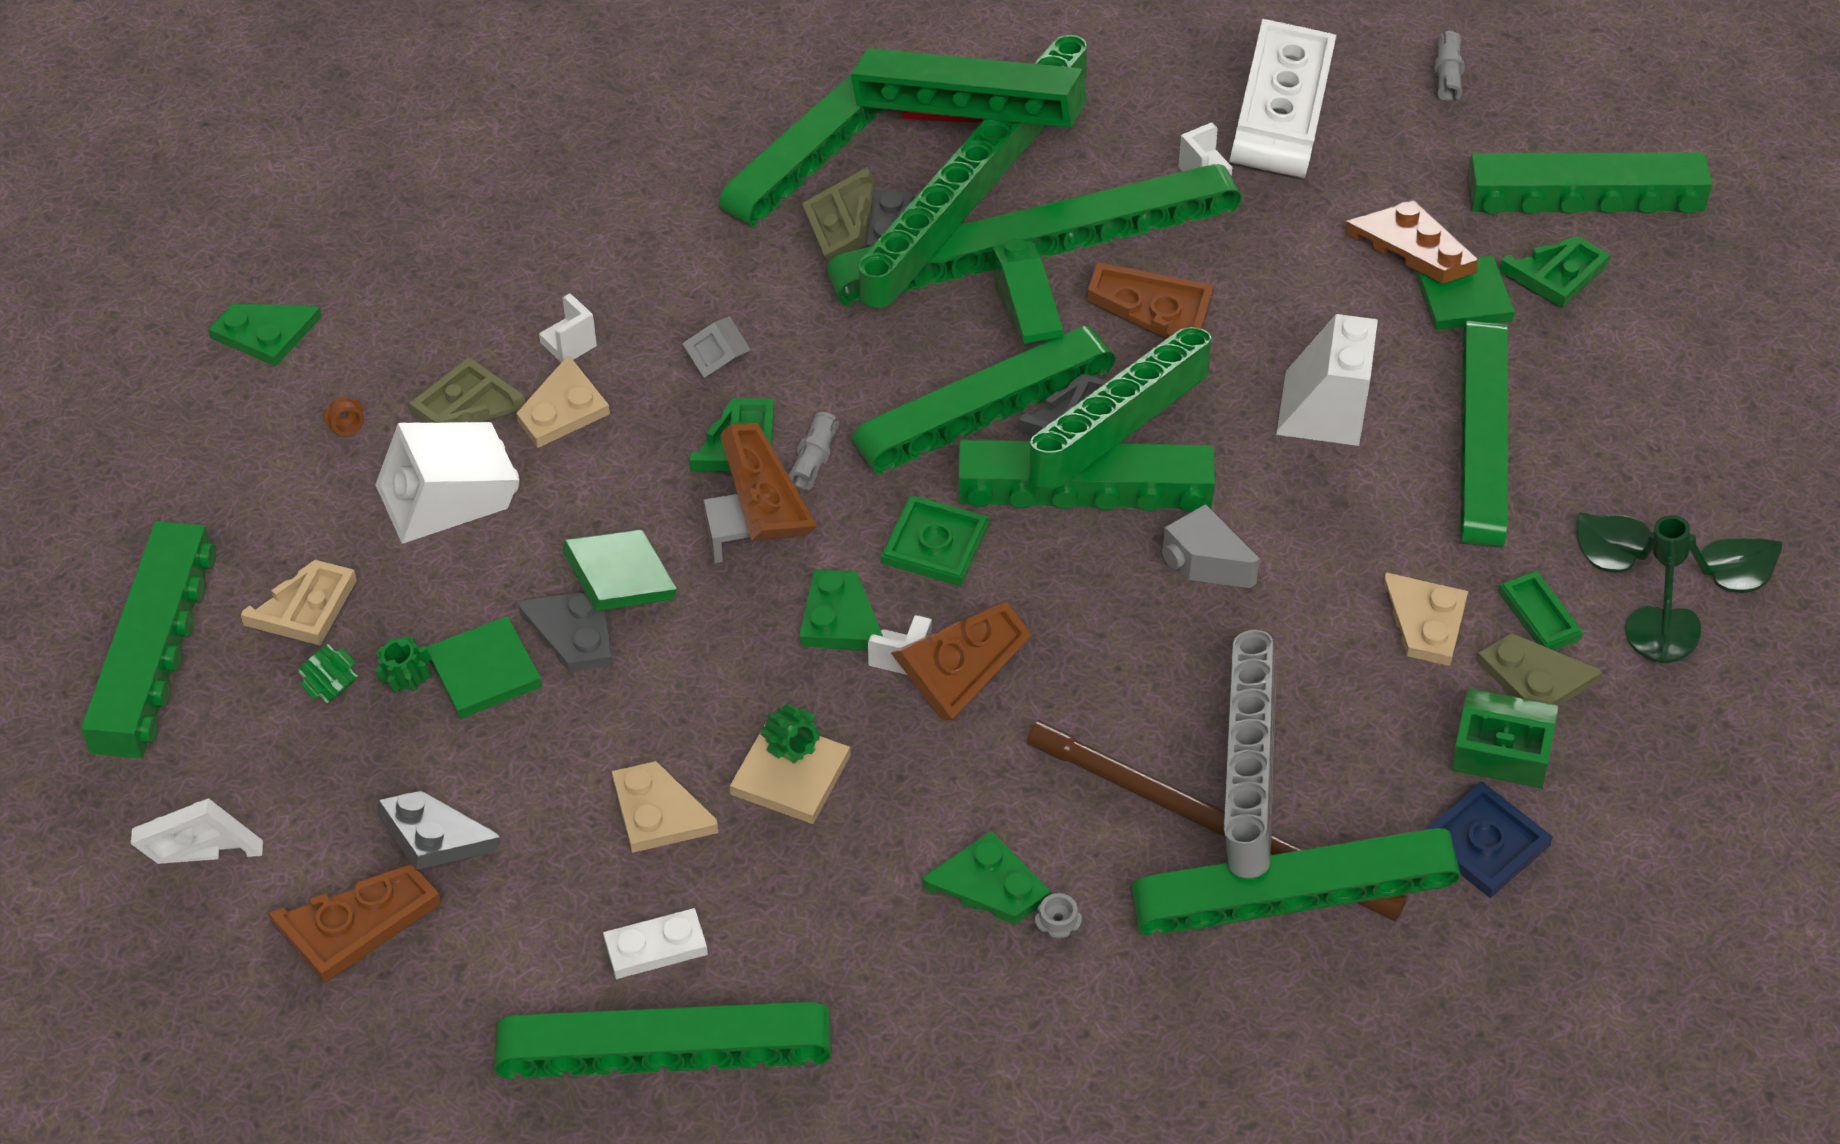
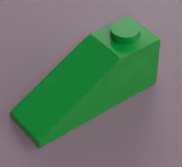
[992,239,1063,343]

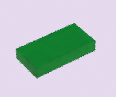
[1498,570,1583,650]

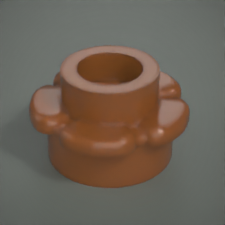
[323,396,364,436]

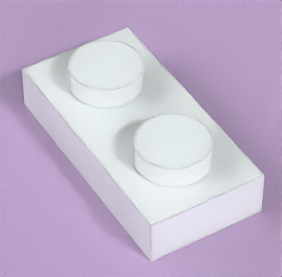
[603,908,708,979]

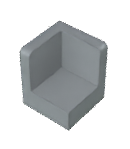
[682,316,750,378]
[703,494,750,563]

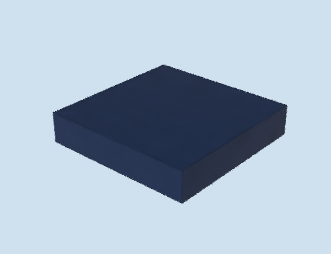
[1426,782,1553,898]

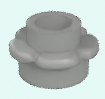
[1035,893,1082,939]

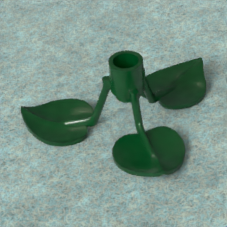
[1577,512,1782,663]

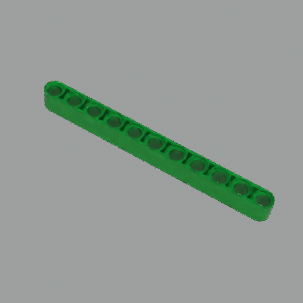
[858,35,1087,308]
[826,164,1242,306]

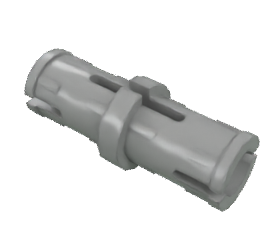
[1434,31,1465,100]
[788,412,839,490]

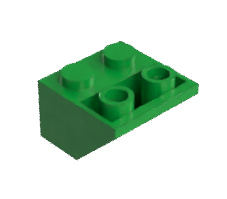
[1452,688,1558,789]

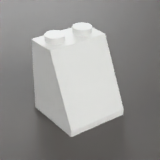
[1276,314,1378,446]
[375,422,519,544]

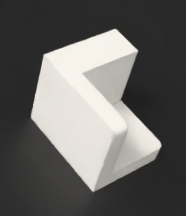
[1178,123,1233,177]
[539,293,597,363]
[868,615,932,675]

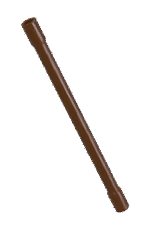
[1027,720,1408,922]

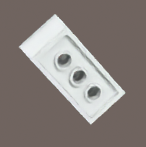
[1229,19,1336,179]

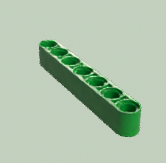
[719,74,885,227]
[1460,321,1508,548]
[851,326,1116,474]
[1029,327,1211,489]
[1130,828,1461,935]
[494,1002,832,1079]

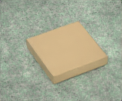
[730,723,851,824]

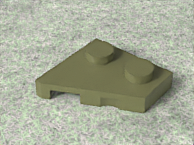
[802,167,875,262]
[409,357,525,423]
[1476,633,1602,706]

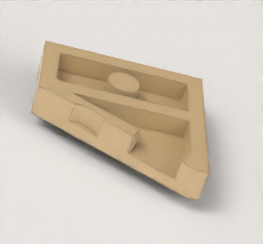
[516,357,610,448]
[241,560,357,646]
[1383,572,1468,666]
[612,761,718,853]

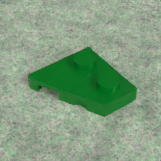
[1499,236,1611,308]
[208,304,322,367]
[689,398,774,472]
[799,569,883,651]
[922,831,1051,925]

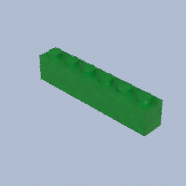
[851,48,1087,128]
[1467,152,1712,214]
[959,440,1215,512]
[81,521,216,759]

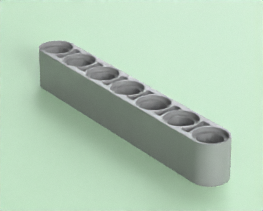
[1224,630,1276,878]

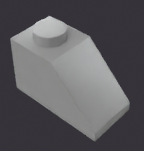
[1162,504,1260,588]

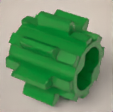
[375,636,432,693]
[298,644,358,704]
[760,703,821,764]

